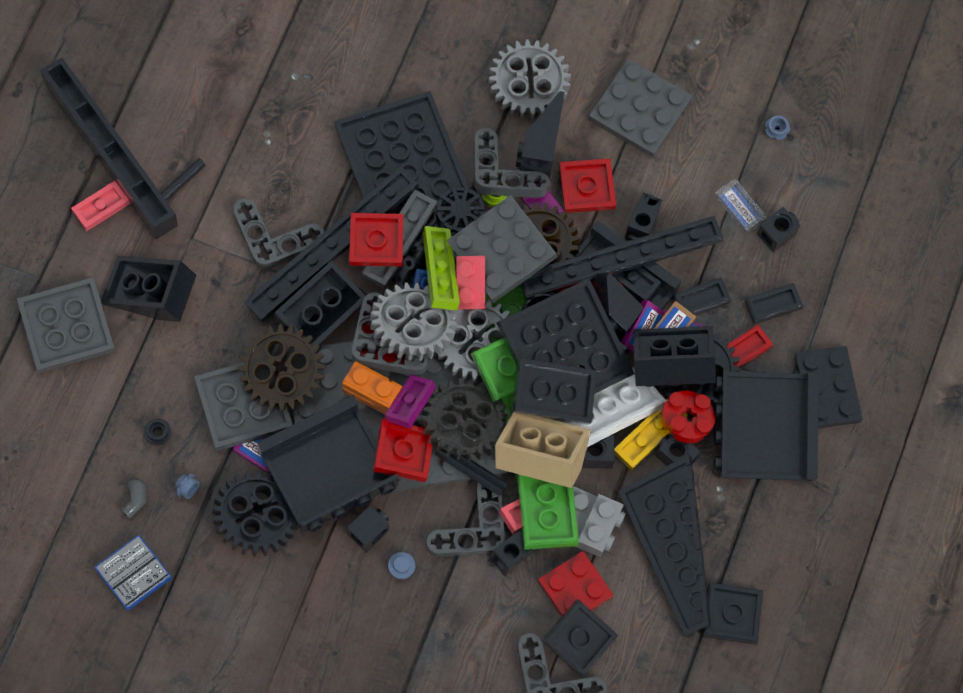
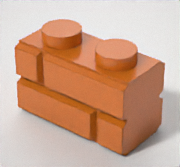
[342,361,402,415]

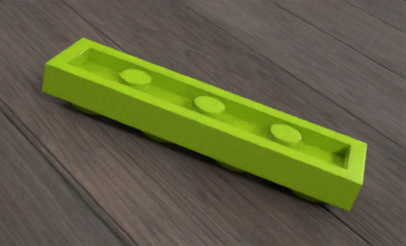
[423,226,460,311]

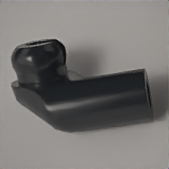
[403,241,425,270]

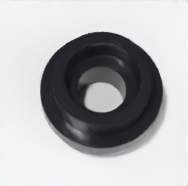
[144,419,171,445]

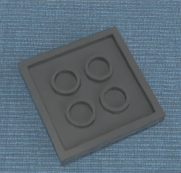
[588,58,693,158]
[447,195,557,303]
[17,277,115,374]
[194,362,293,451]

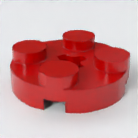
[661,391,715,443]

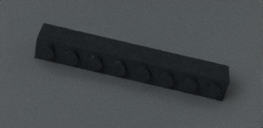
[40,58,178,239]

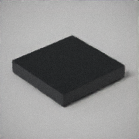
[703,582,763,645]
[541,599,619,677]

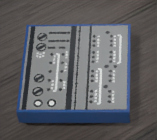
[94,535,172,611]

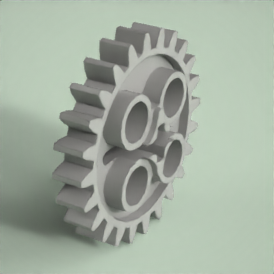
[488,39,571,119]
[370,283,457,361]
[438,299,510,382]

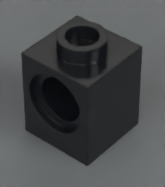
[757,207,800,253]
[656,434,700,466]
[582,435,615,469]
[347,505,389,553]

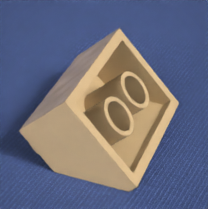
[495,413,591,488]

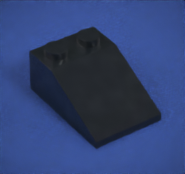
[515,91,565,180]
[101,256,197,322]

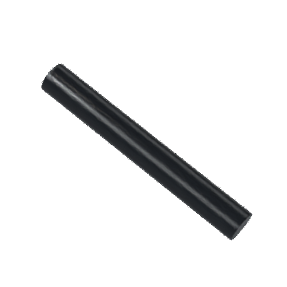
[161,158,206,201]

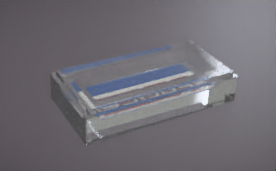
[715,178,767,234]

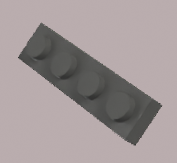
[362,190,437,289]

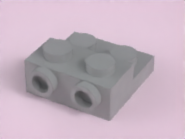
[573,486,626,558]

